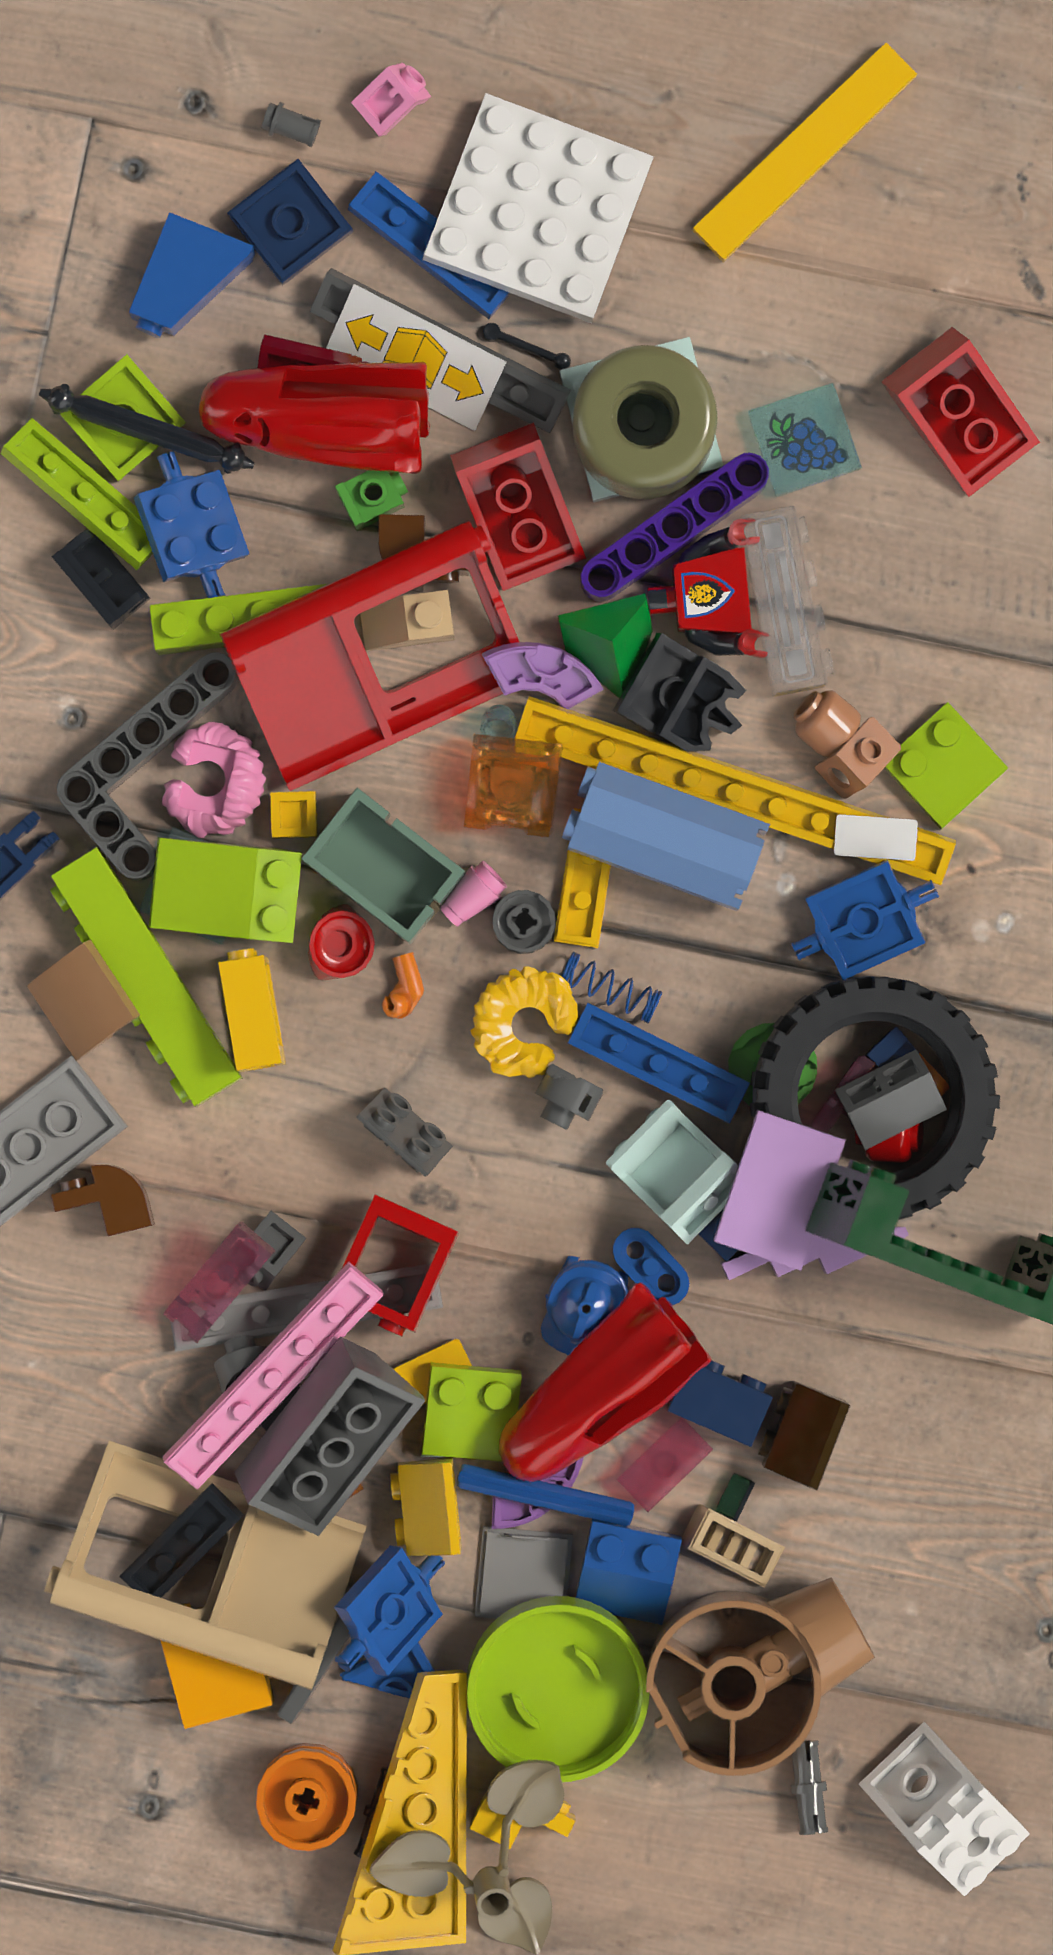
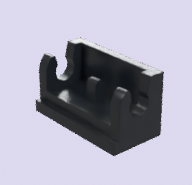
[51,529,151,630]

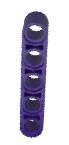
[581,453,769,602]

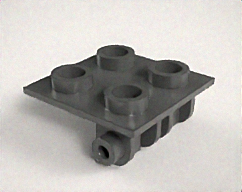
[356,1088,453,1177]

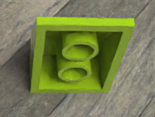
[149,837,302,943]

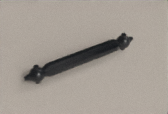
[39,384,255,474]

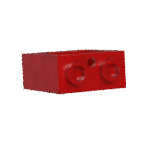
[342,1194,459,1337]

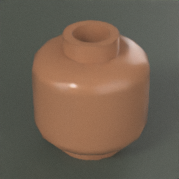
[793,690,861,757]

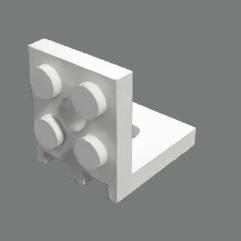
[859,1722,1030,1896]

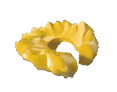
[470,966,578,1078]

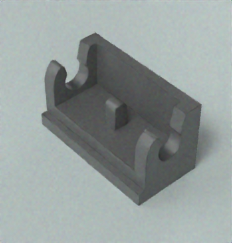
[835,1050,947,1150]

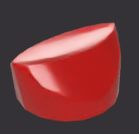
[308,904,375,980]

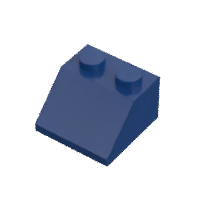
[575,1519,682,1625]

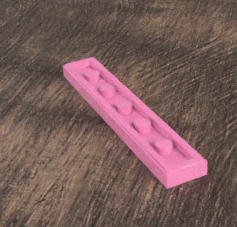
[163,1262,383,1490]

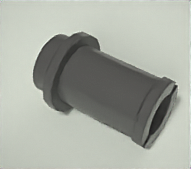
[261,102,321,147]

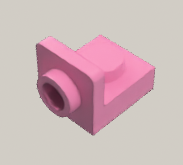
[351,63,431,137]

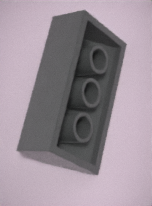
[234,1336,425,1536]

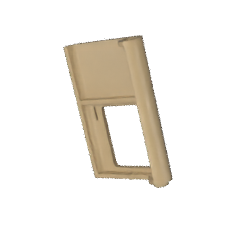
[44,1441,367,1690]

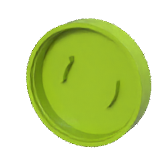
[467,1596,649,1783]

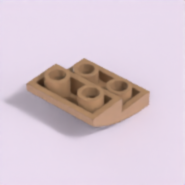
[27,940,140,1061]

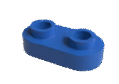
[613,1227,689,1305]

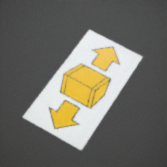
[326,284,506,431]

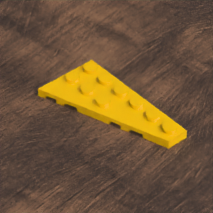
[332,1669,467,1955]

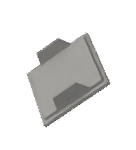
[475,1526,573,1619]

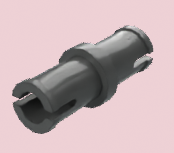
[791,1740,828,1835]

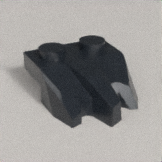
[612,633,747,752]

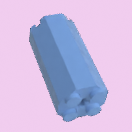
[562,762,770,911]

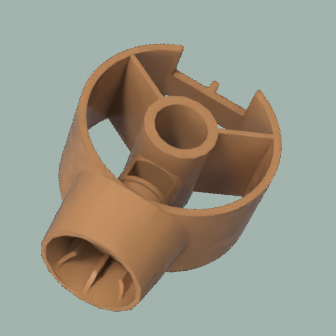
[646,1577,875,1776]

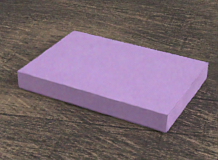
[714,1110,846,1271]

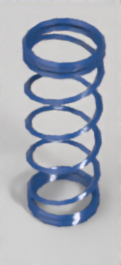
[561,951,662,1023]

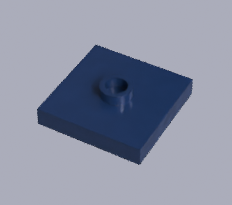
[227,158,353,286]

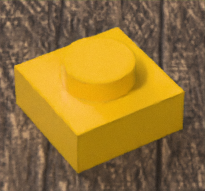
[270,791,318,839]

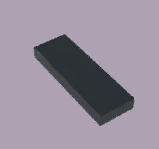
[119,1483,244,1598]

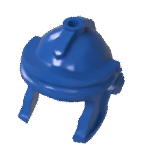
[540,1256,629,1355]

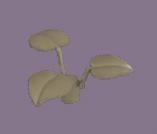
[370,1760,564,1955]

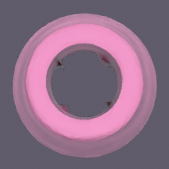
[440,861,507,927]

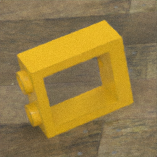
[218,948,286,1072]

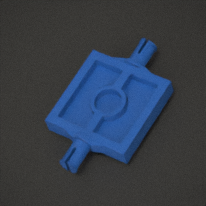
[134,451,250,598]
[791,859,939,980]
[334,1545,445,1676]

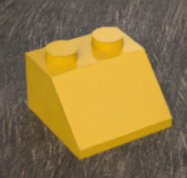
[390,1457,462,1556]

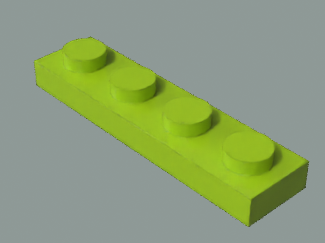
[1,418,153,570]

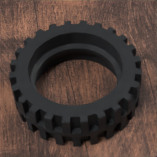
[750,976,1000,1219]

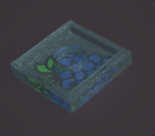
[748,383,862,498]

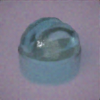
[480,704,517,745]

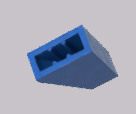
[129,212,256,338]

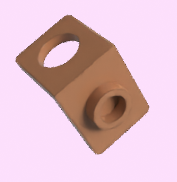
[815,717,901,799]

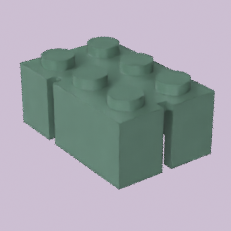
[302,788,465,945]

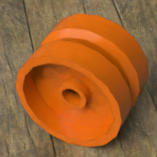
[256,1743,358,1851]

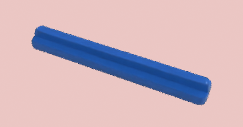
[457,1464,635,1526]

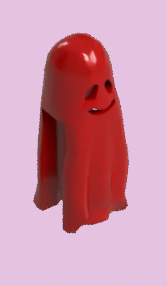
[199,362,430,474]
[499,1282,712,1482]

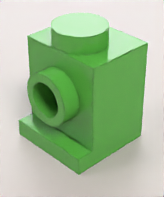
[335,471,408,531]

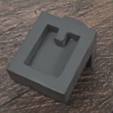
[231,1211,306,1291]

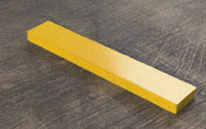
[692,42,917,263]

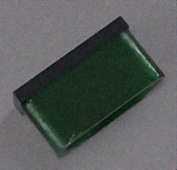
[715,1473,755,1522]

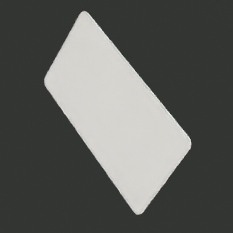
[834,814,918,861]

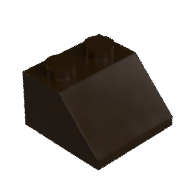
[758,1381,850,1491]

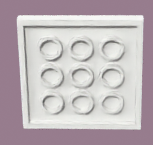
[423,93,654,323]

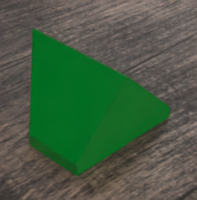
[557,594,653,698]

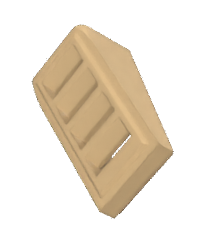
[681,1504,785,1588]

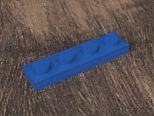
[348,171,511,319]
[568,1003,750,1123]

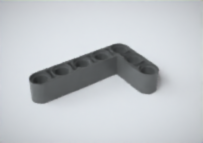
[57,652,238,881]

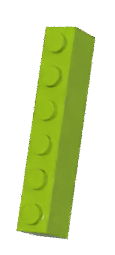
[50,847,243,1107]

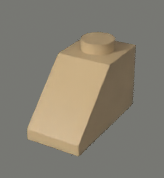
[361,590,454,651]

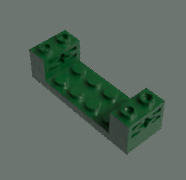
[805,1159,1053,1325]

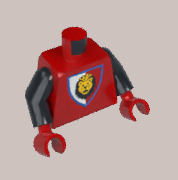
[647,518,769,659]

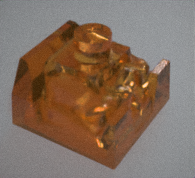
[464,734,563,838]

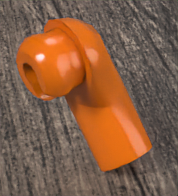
[382,952,424,1019]

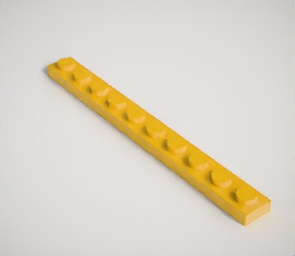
[514,696,956,885]

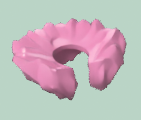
[162,722,266,838]

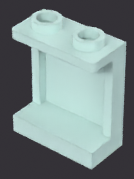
[606,1100,738,1245]

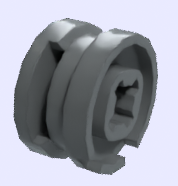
[493,890,555,954]

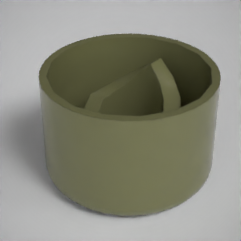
[573,345,717,499]

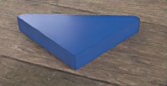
[340,1642,435,1699]

